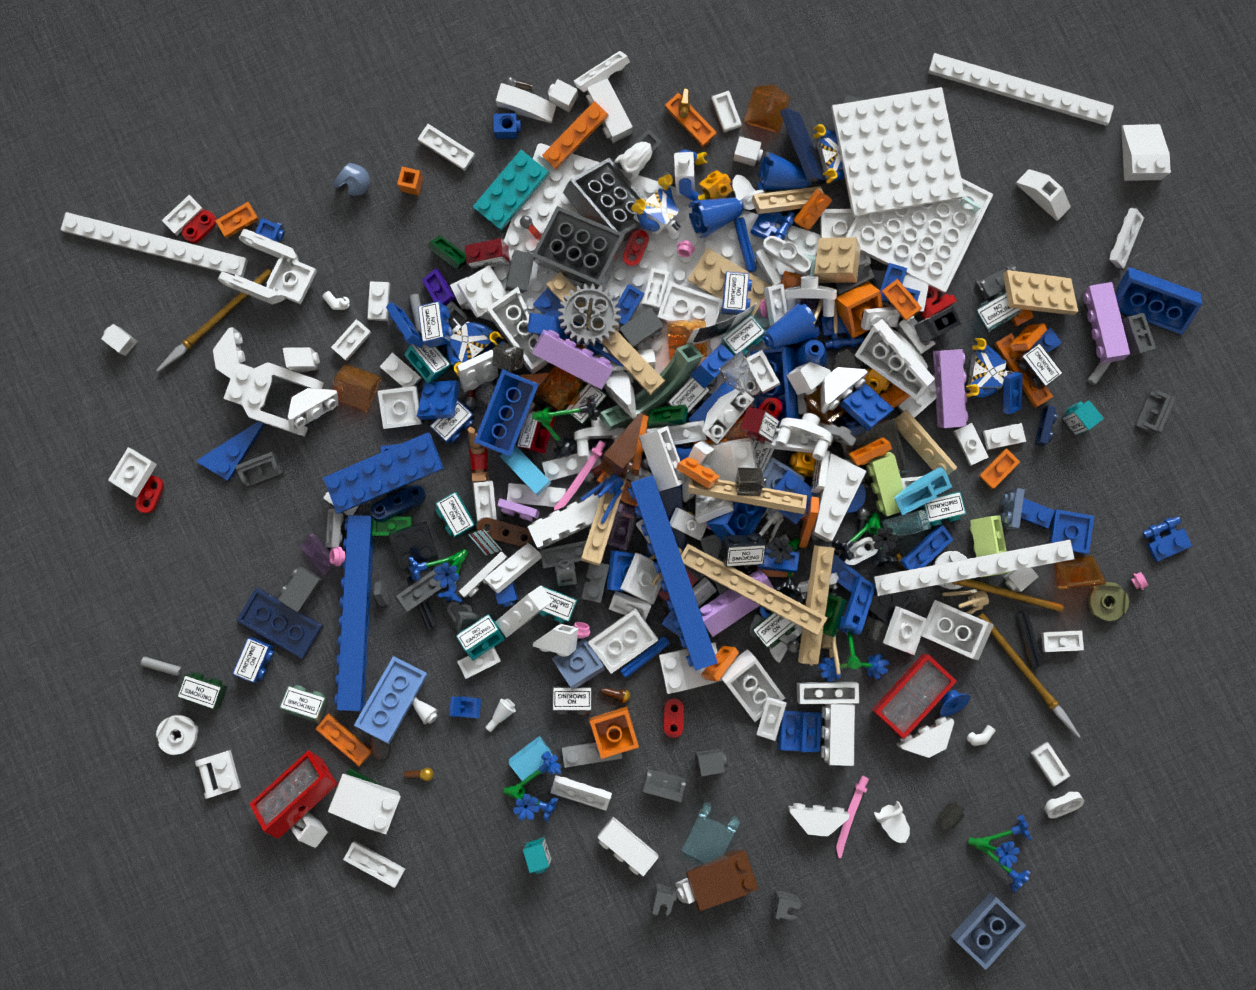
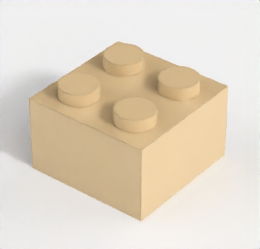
[814,237,861,283]

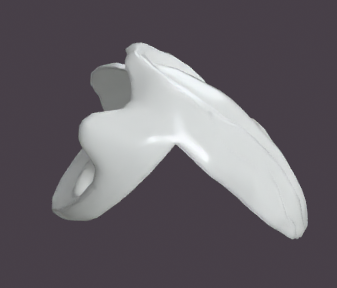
[614,142,652,180]
[732,175,765,210]
[874,801,910,843]

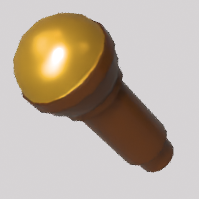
[601,688,630,703]

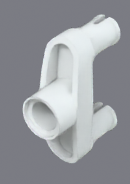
[763,236,811,276]
[784,276,837,317]
[775,413,833,460]
[574,417,625,458]

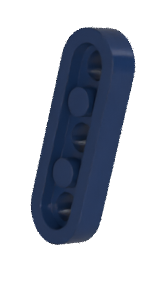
[371,485,426,522]

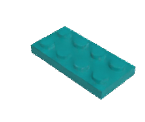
[473,150,550,231]

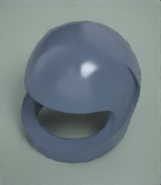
[333,163,370,196]

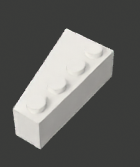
[487,287,548,375]
[855,320,935,401]
[811,453,866,542]
[527,494,600,549]

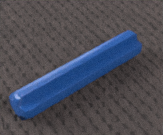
[734,217,757,273]
[620,636,670,678]

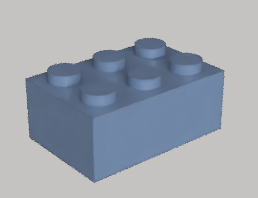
[951,893,1026,970]

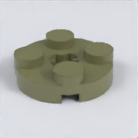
[1088,582,1129,621]

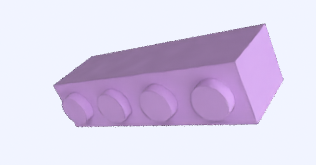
[1083,282,1130,364]
[532,329,613,390]
[933,349,968,428]
[700,569,774,637]

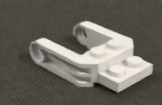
[218,229,317,305]
[224,362,324,437]

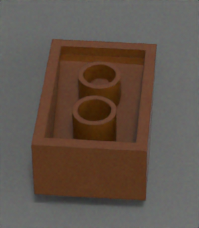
[599,413,643,479]
[685,850,759,911]

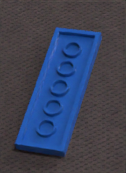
[323,433,444,514]

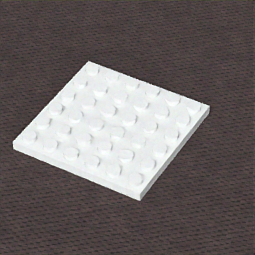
[831,87,965,217]
[846,178,993,294]

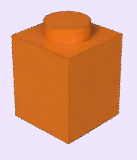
[397,167,424,196]

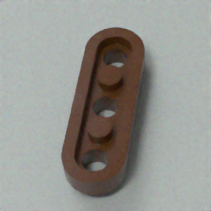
[476,517,533,547]

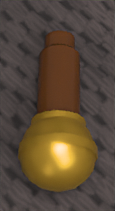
[404,767,434,781]

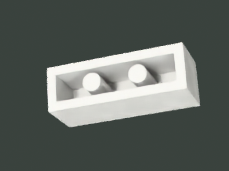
[586,78,633,143]
[639,426,687,491]
[495,586,553,638]
[797,682,859,704]
[598,817,658,876]

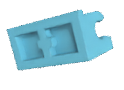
[509,736,553,781]

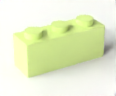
[866,452,904,516]
[970,515,1011,577]

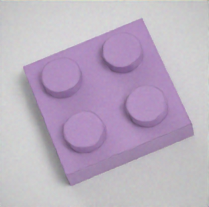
[497,498,540,522]

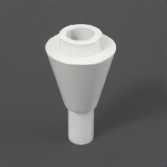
[412,697,438,724]
[486,699,516,732]

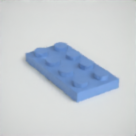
[354,656,428,744]

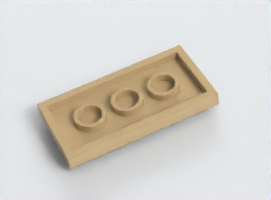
[687,247,771,317]
[1003,270,1078,315]

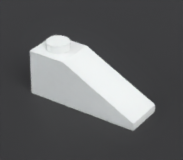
[604,371,636,419]

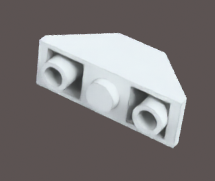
[1015,169,1071,221]
[213,327,245,379]
[820,367,867,413]
[703,387,754,444]
[288,388,338,432]
[897,716,954,758]
[788,803,849,837]

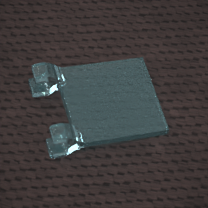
[682,802,740,863]

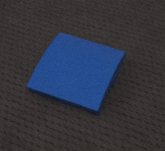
[778,710,822,752]

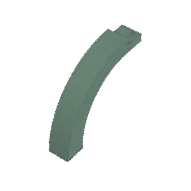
[599,342,703,431]

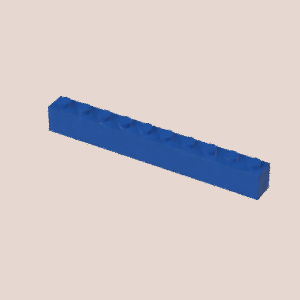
[628,475,718,671]
[334,515,374,711]

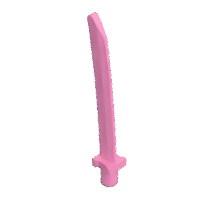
[554,440,606,510]
[836,775,869,858]

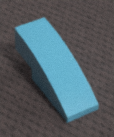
[500,445,551,496]
[894,467,952,515]

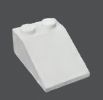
[1121,124,1171,181]
[706,438,759,482]
[921,600,994,660]
[659,642,723,694]
[721,649,785,722]
[328,774,401,834]

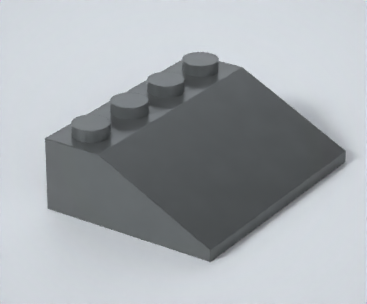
[563,158,646,242]
[532,206,625,292]

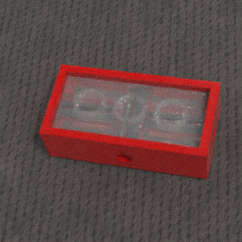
[871,653,957,739]
[249,750,338,839]

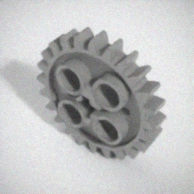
[558,284,621,346]

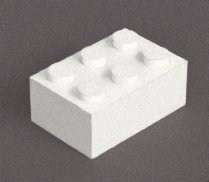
[821,703,855,766]

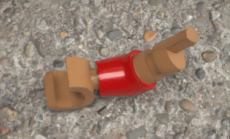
[468,427,490,493]

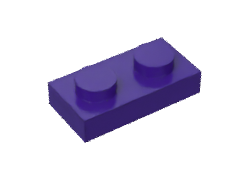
[422,269,455,306]

